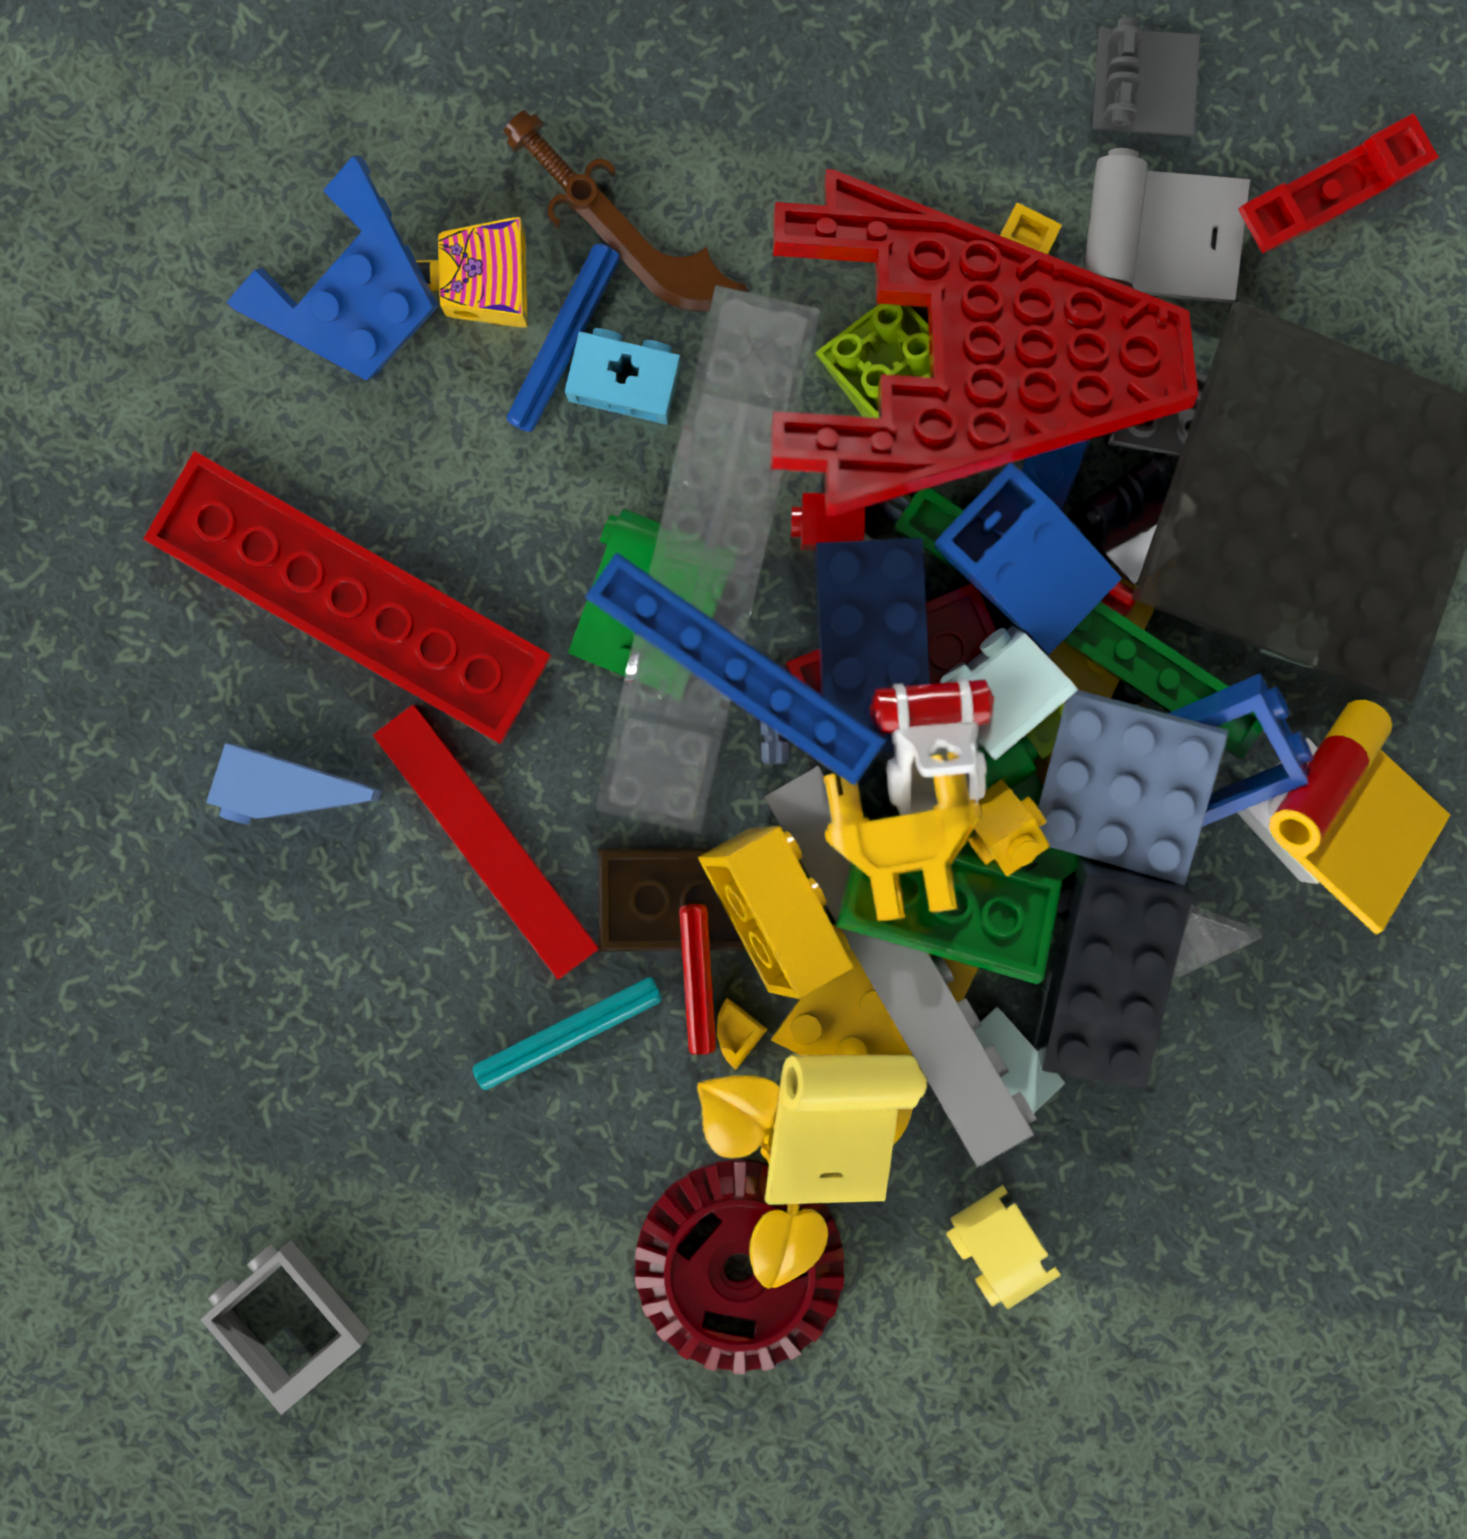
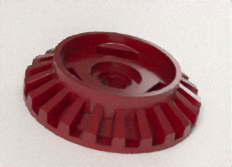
[634,1160,845,1374]

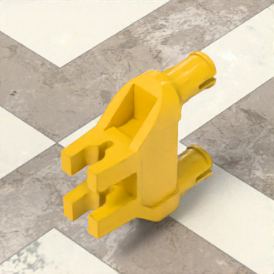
[823,752,981,921]

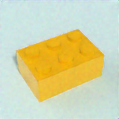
[698,826,854,999]

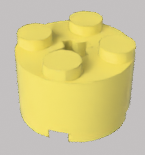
[946,1185,1061,1309]

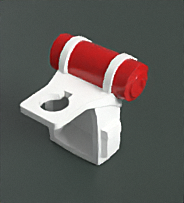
[870,678,995,816]

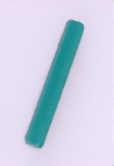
[472,977,662,1090]

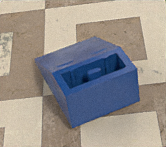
[934,463,1122,655]

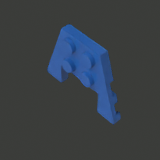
[226,156,439,380]

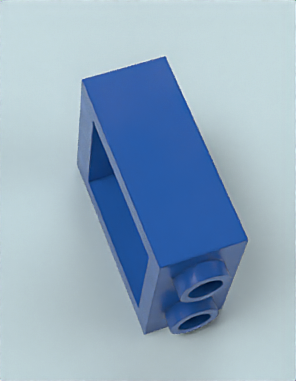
[1168,673,1313,827]

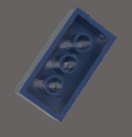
[814,538,930,754]

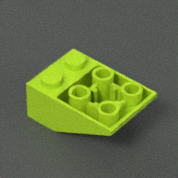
[815,304,930,418]

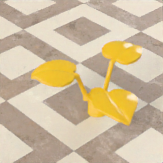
[697,1075,913,1289]

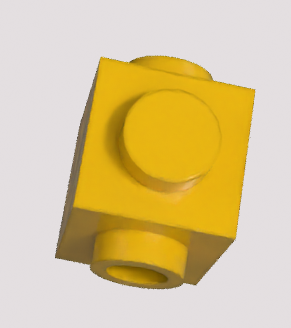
[967,779,1050,877]

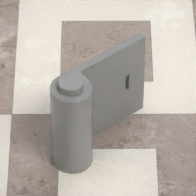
[1083,148,1250,303]

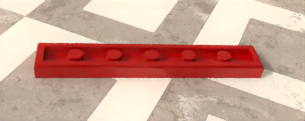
[373,704,599,980]

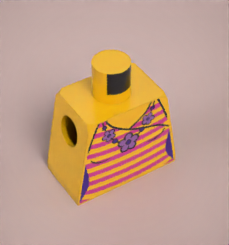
[416,217,528,328]

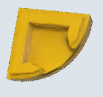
[716,997,767,1070]

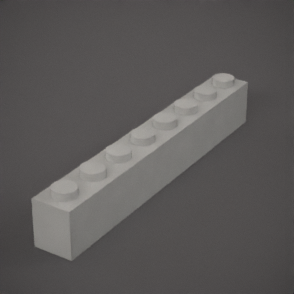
[764,766,1037,1167]

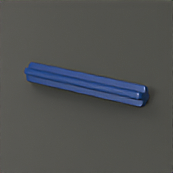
[507,244,620,432]

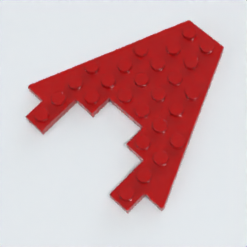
[771,169,1198,516]

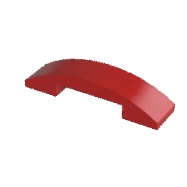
[1238,113,1439,254]

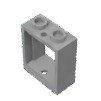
[200,1240,370,1415]

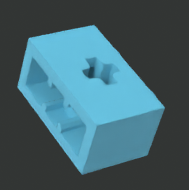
[565,328,681,425]

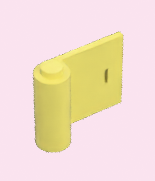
[765,1055,927,1205]

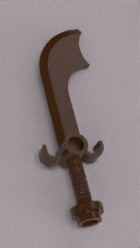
[503,110,748,311]

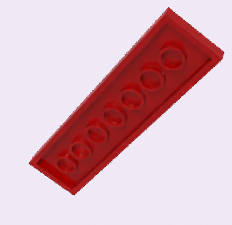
[143,451,552,744]

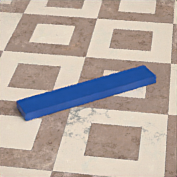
[585,552,886,785]

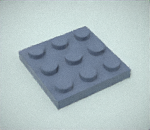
[1038,690,1229,886]

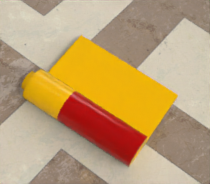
[1269,700,1450,934]

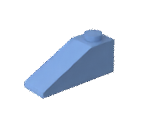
[206,743,382,825]

